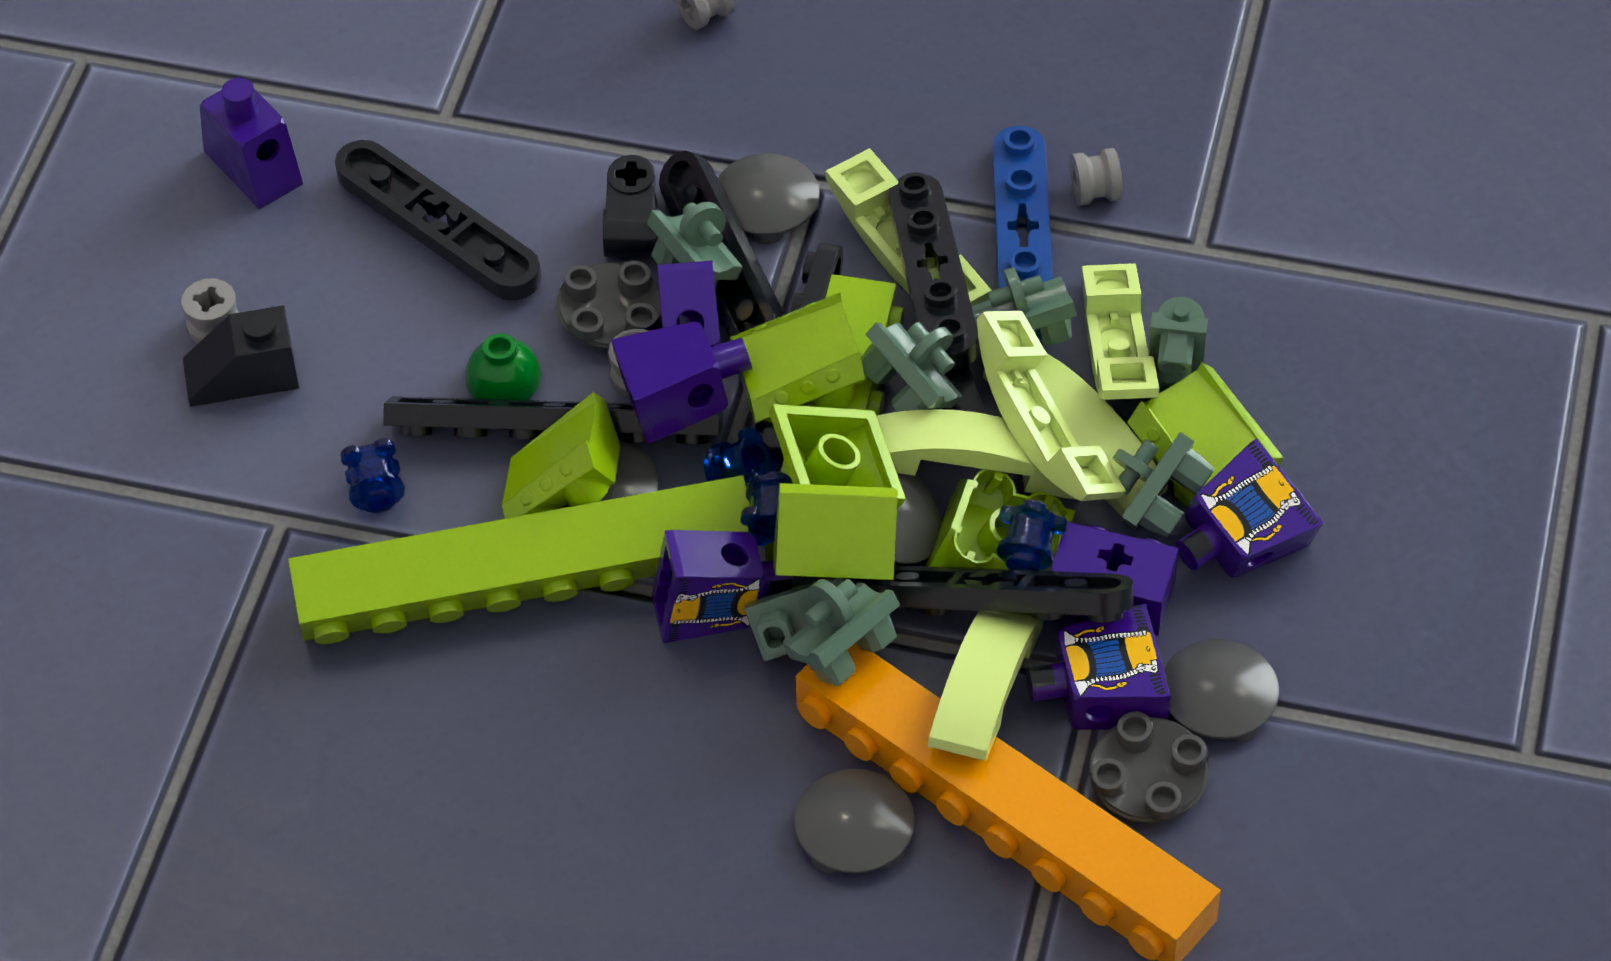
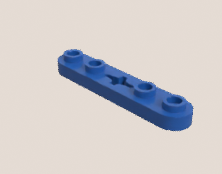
[993,125,1053,341]

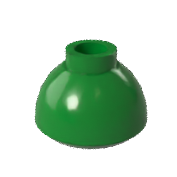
[465,333,542,400]

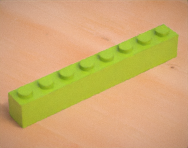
[288,475,757,644]

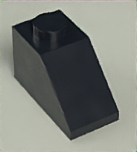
[183,305,299,407]

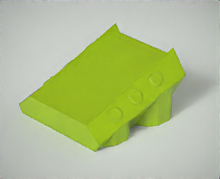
[730,292,865,424]
[1127,362,1284,507]
[502,392,621,519]
[925,469,1075,571]

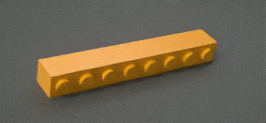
[796,642,1221,961]

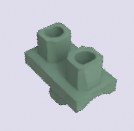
[647,202,743,289]
[972,267,1077,345]
[1149,297,1208,393]
[861,322,963,412]
[1113,432,1214,539]
[744,577,847,662]
[783,579,900,686]

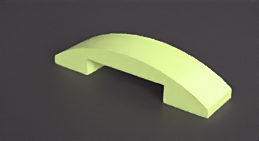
[825,148,992,306]
[1082,263,1159,400]
[977,311,1126,501]
[983,354,1168,516]
[876,409,1078,500]
[928,611,1044,761]

